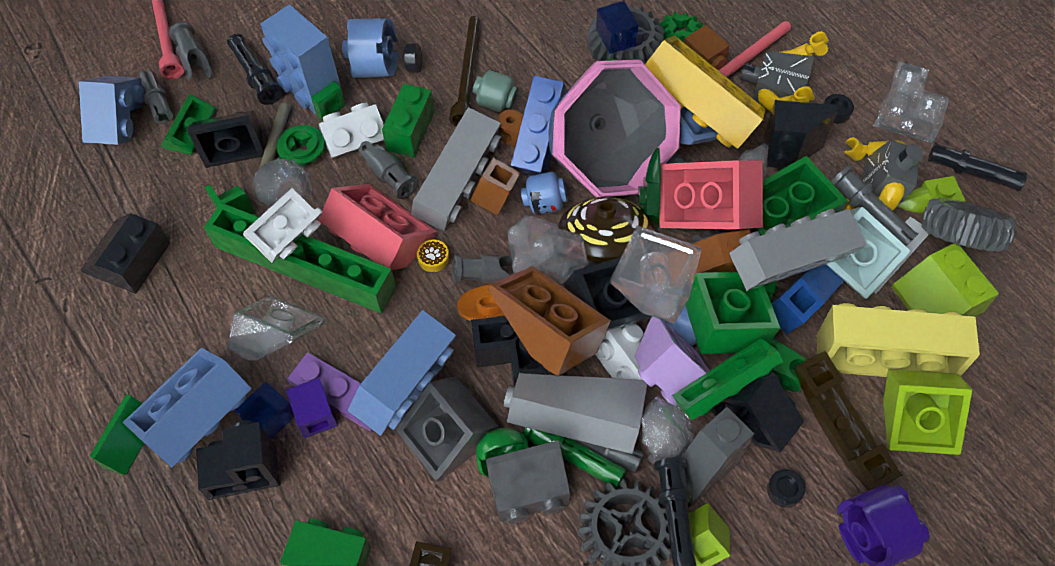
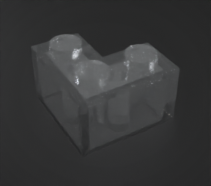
[873,61,949,143]
[507,215,588,284]

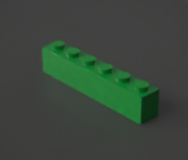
[204,203,396,314]

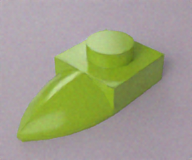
[898,176,966,213]

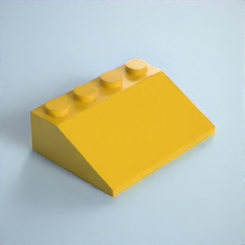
[645,36,766,149]

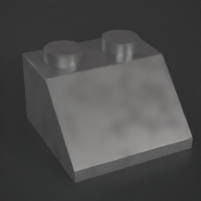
[395,376,499,482]
[486,441,570,524]

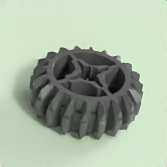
[587,3,664,65]
[921,198,1017,252]
[578,479,672,566]

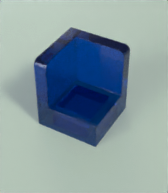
[235,382,294,439]

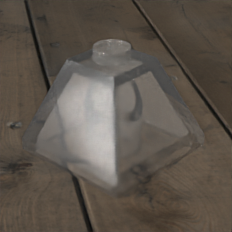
[611,226,702,324]
[227,295,327,360]

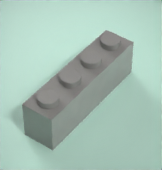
[411,107,502,231]
[729,209,867,291]

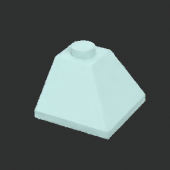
[826,207,911,299]

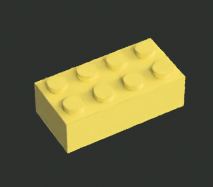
[816,303,980,377]

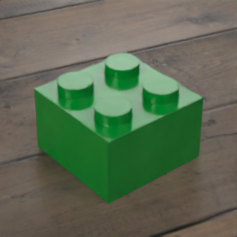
[683,272,780,354]

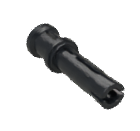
[227,33,283,105]
[654,457,696,566]

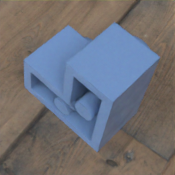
[79,76,145,145]

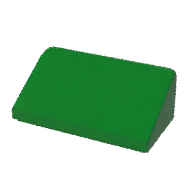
[160,93,216,155]
[90,394,144,476]

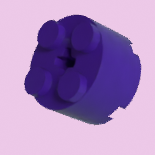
[837,485,930,566]

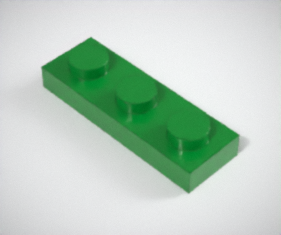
[672,338,783,420]

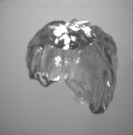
[253,158,312,209]
[641,396,694,464]

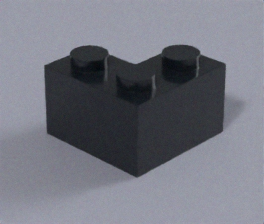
[471,316,548,387]
[711,372,804,452]
[196,421,280,500]

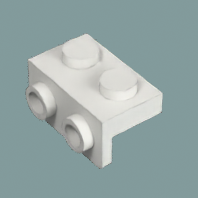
[319,102,384,159]
[243,188,323,263]
[595,323,644,380]

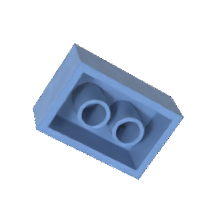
[260,4,343,116]
[347,310,456,436]
[122,348,252,468]

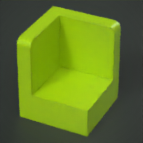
[689,503,731,566]

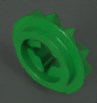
[660,11,703,42]
[277,125,326,168]

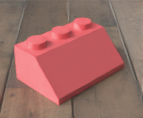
[318,184,438,271]

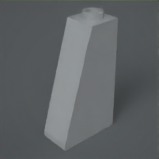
[503,373,647,454]

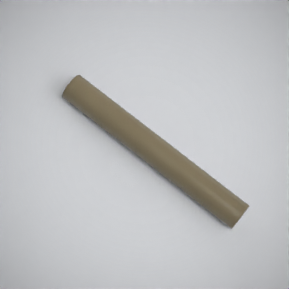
[256,103,291,182]

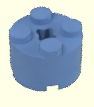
[342,18,399,78]

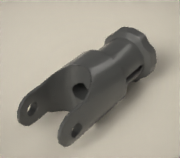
[168,21,211,79]
[359,141,418,199]
[453,254,525,284]

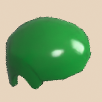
[475,428,529,478]

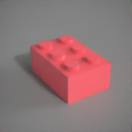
[659,160,763,229]

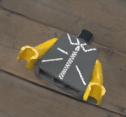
[740,32,829,112]
[844,137,923,211]

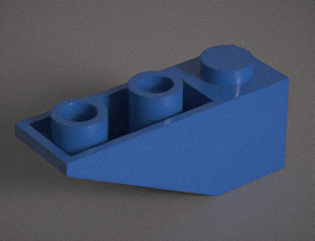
[771,264,844,335]

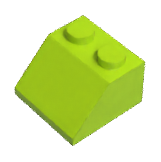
[891,243,999,317]
[883,369,972,455]

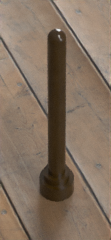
[449,16,480,127]

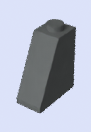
[681,407,754,508]

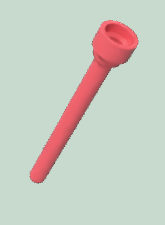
[152,0,184,80]
[718,21,791,78]

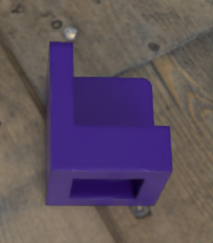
[286,379,338,438]

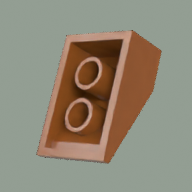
[488,266,610,376]

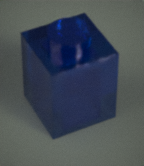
[596,1,639,54]

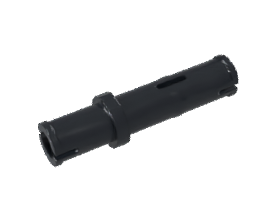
[928,142,1027,191]

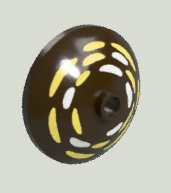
[558,197,654,262]

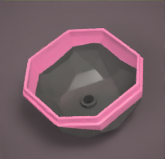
[548,59,681,198]

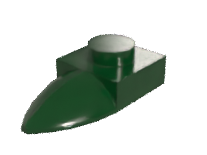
[638,148,661,215]

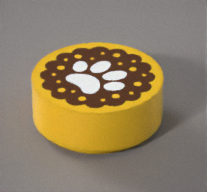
[417,239,449,272]

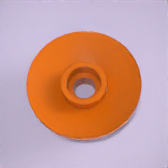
[457,285,505,321]

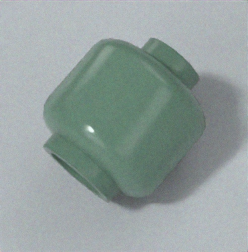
[472,70,518,113]

